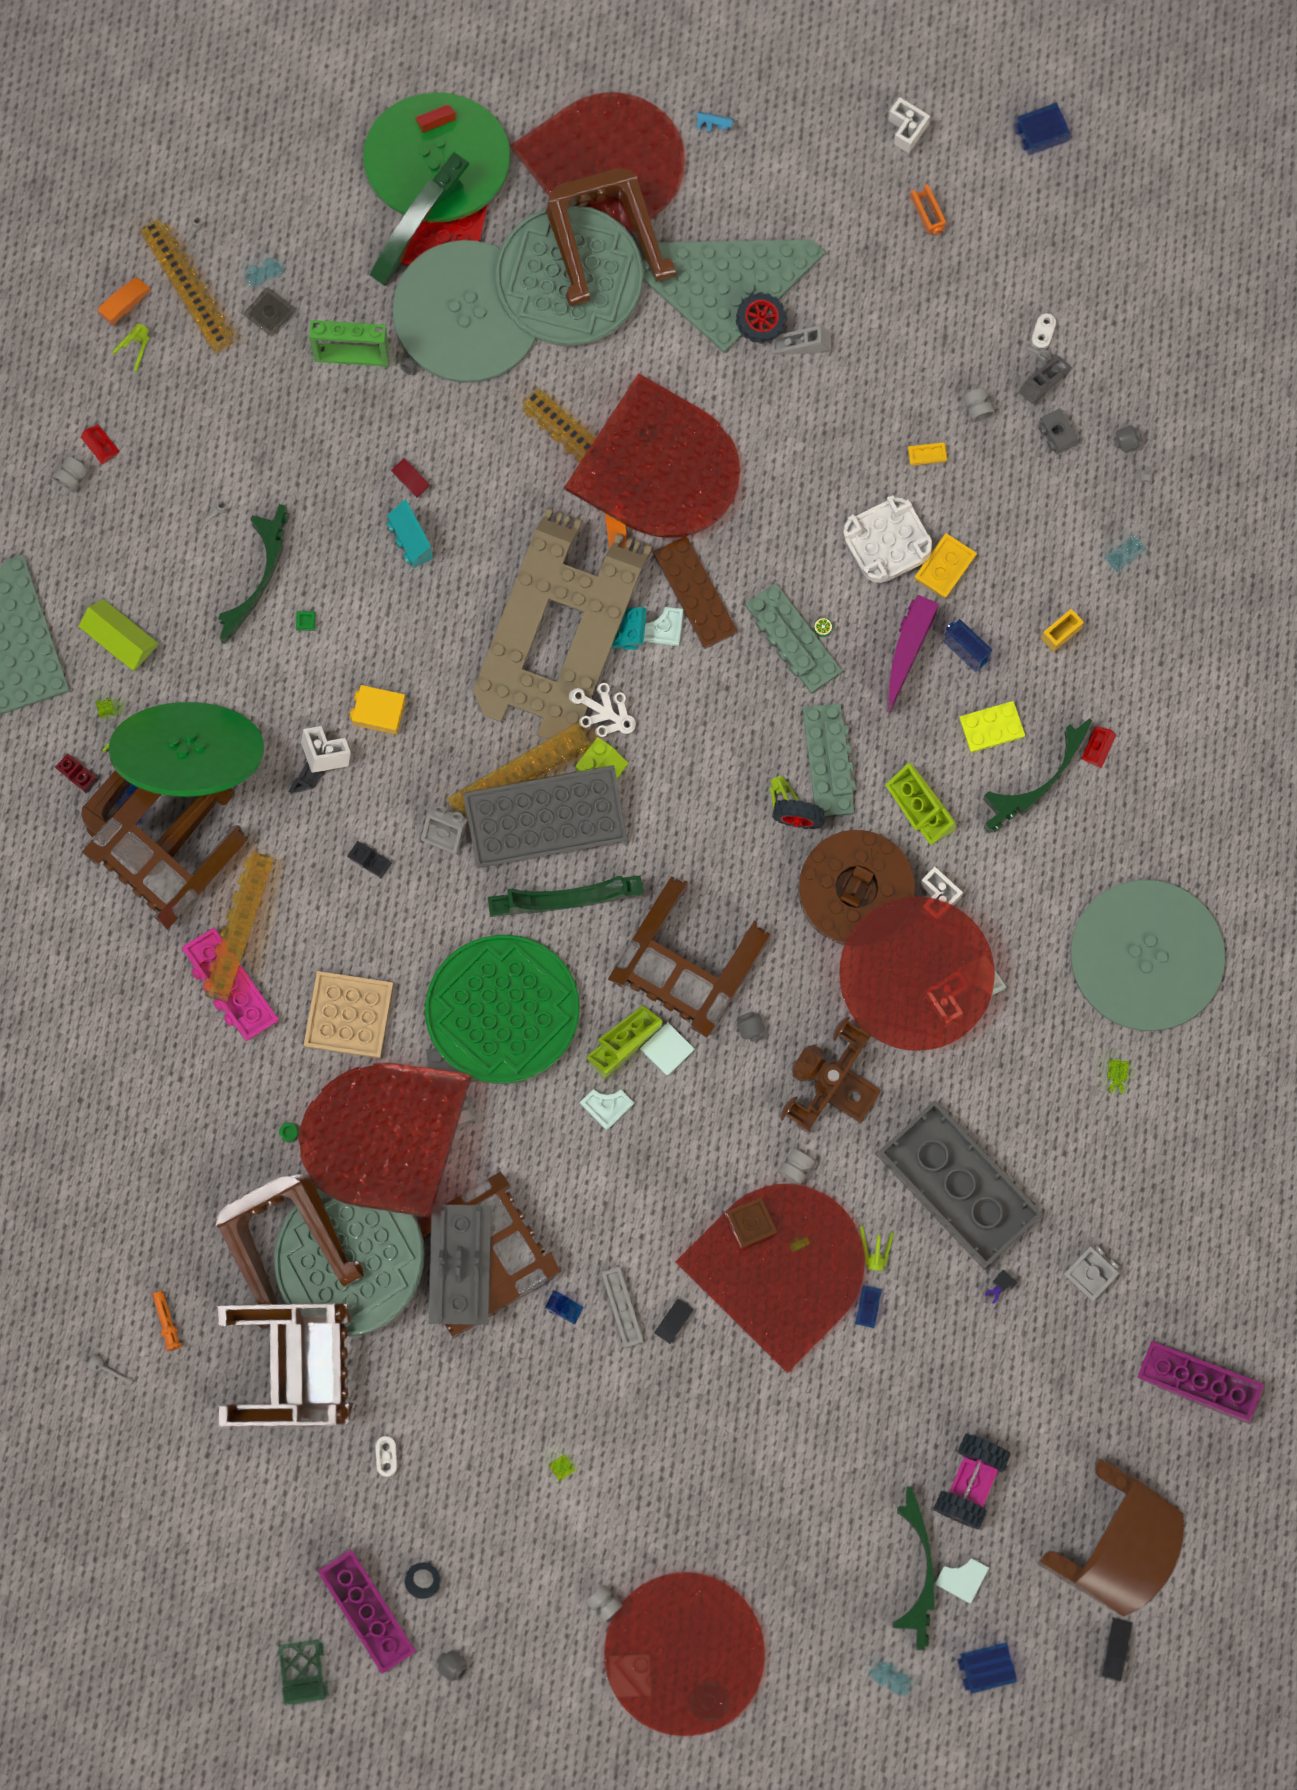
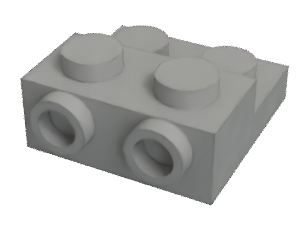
[421,805,468,854]
[1064,1244,1121,1301]

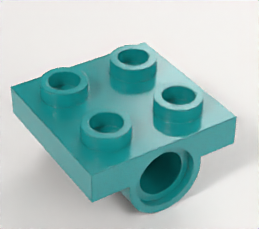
[612,607,647,650]

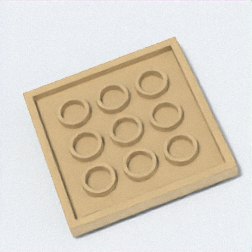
[304,971,393,1059]

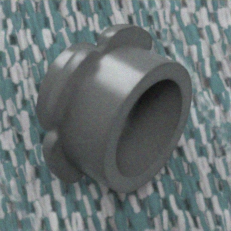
[400,357,417,375]

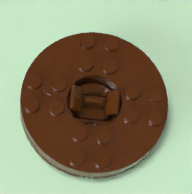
[798,830,915,947]

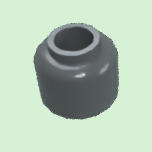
[1113,425,1142,452]
[737,1012,765,1042]
[437,1651,468,1681]

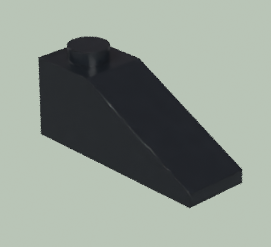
[1099,1617,1132,1682]

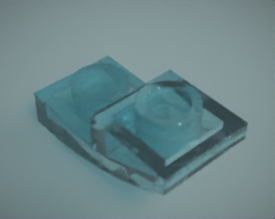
[1104,535,1146,572]

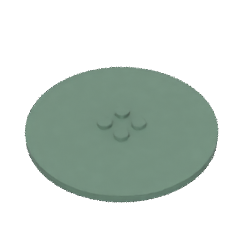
[495,205,643,346]
[393,240,536,383]
[1070,880,1225,1031]
[274,1179,424,1337]

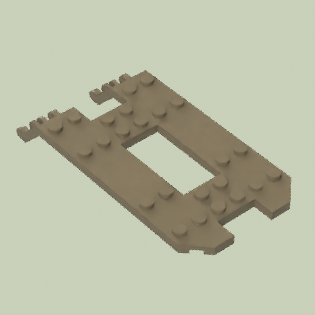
[473,507,653,742]

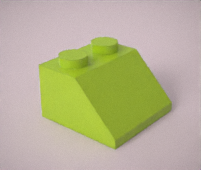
[575,737,629,779]

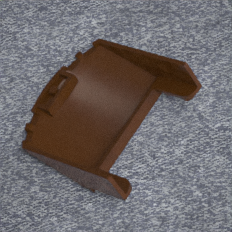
[1037,1458,1184,1617]

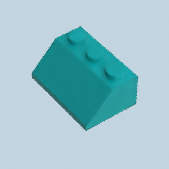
[386,499,433,568]

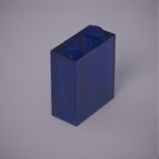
[1014,102,1071,155]
[944,619,992,673]
[957,1642,1018,1694]

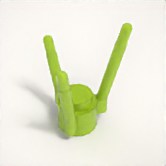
[111,323,150,372]
[769,776,799,810]
[860,1226,894,1271]

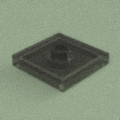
[243,287,296,337]

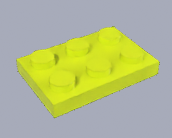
[959,701,1025,753]

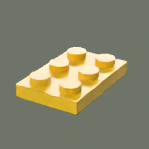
[914,533,977,599]

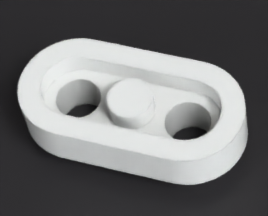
[1032,314,1056,350]
[376,1436,397,1477]

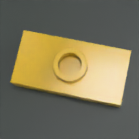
[907,442,947,466]

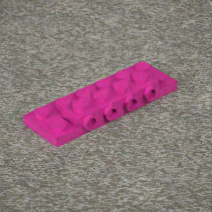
[182,928,279,1042]

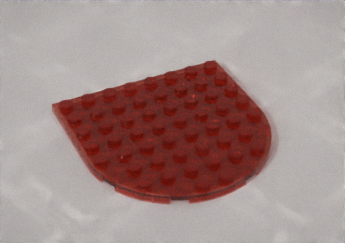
[510,92,685,234]
[564,373,740,538]
[299,1063,471,1218]
[675,1184,865,1373]

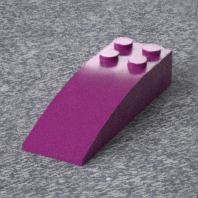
[887,595,939,713]
[1137,1341,1265,1425]
[317,1548,416,1674]

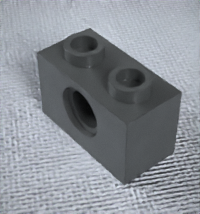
[1038,408,1078,454]

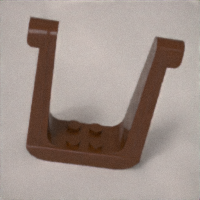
[545,168,676,307]
[81,770,235,876]
[216,1174,364,1329]

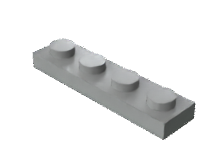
[601,1267,643,1348]

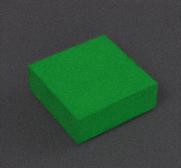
[296,611,316,631]

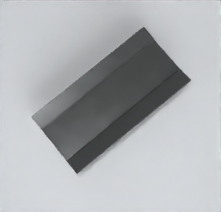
[429,1205,491,1325]

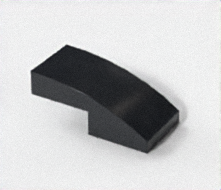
[347,841,392,879]
[654,1299,694,1344]

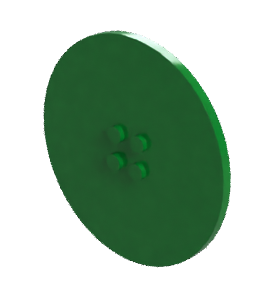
[363,92,510,222]
[109,702,264,797]
[425,935,580,1084]

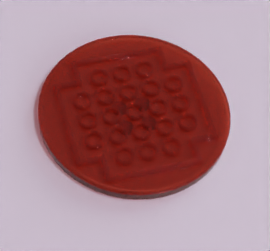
[839,896,995,1051]
[604,1572,765,1737]

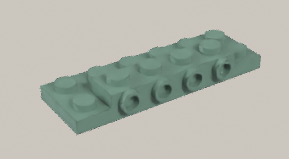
[745,583,842,694]
[802,704,855,818]

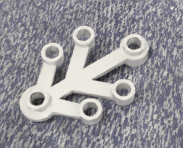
[569,683,636,737]

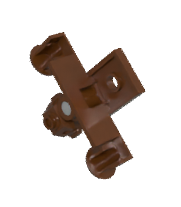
[780,1017,881,1133]

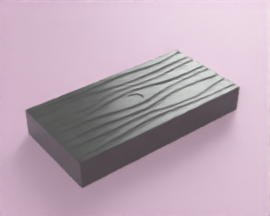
[877,1100,1043,1270]

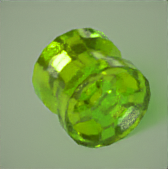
[95,697,115,719]

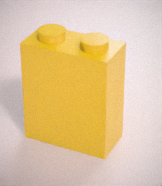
[349,685,406,735]

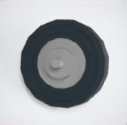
[404,1562,441,1599]

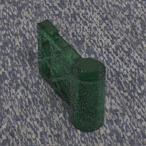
[278,1639,329,1706]

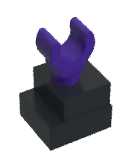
[985,1270,1018,1304]

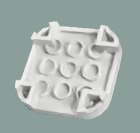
[843,496,932,583]

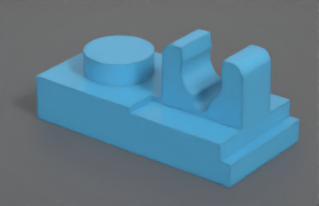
[697,111,734,132]

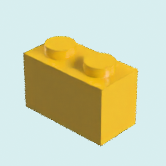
[1041,609,1084,653]

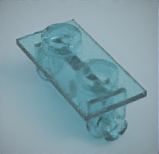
[244,258,283,287]
[869,1661,912,1696]

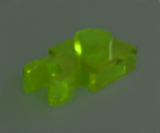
[1107,1059,1129,1095]

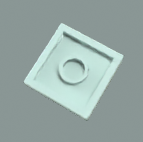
[640,1022,695,1077]

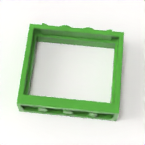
[309,320,390,367]

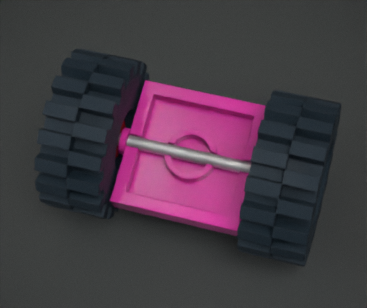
[933,1433,1011,1530]

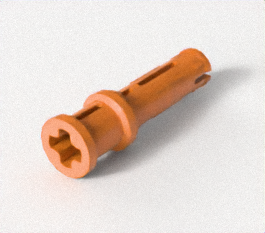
[152,1291,183,1352]

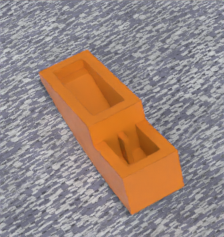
[97,277,151,326]

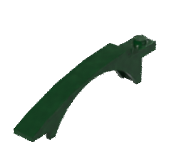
[369,152,470,286]
[218,504,290,644]
[983,718,1092,834]
[487,875,643,917]
[892,1486,935,1651]

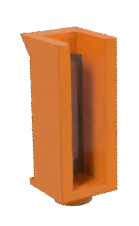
[909,184,946,235]

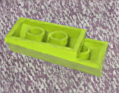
[78,599,159,672]
[885,762,956,845]
[586,1005,663,1080]

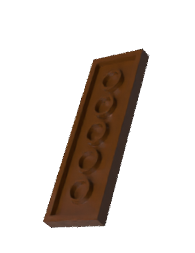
[653,536,738,649]

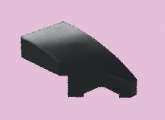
[288,762,324,794]

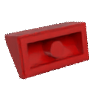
[415,104,456,133]
[80,424,120,465]
[1081,726,1116,768]

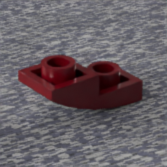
[391,458,431,498]
[55,753,98,793]

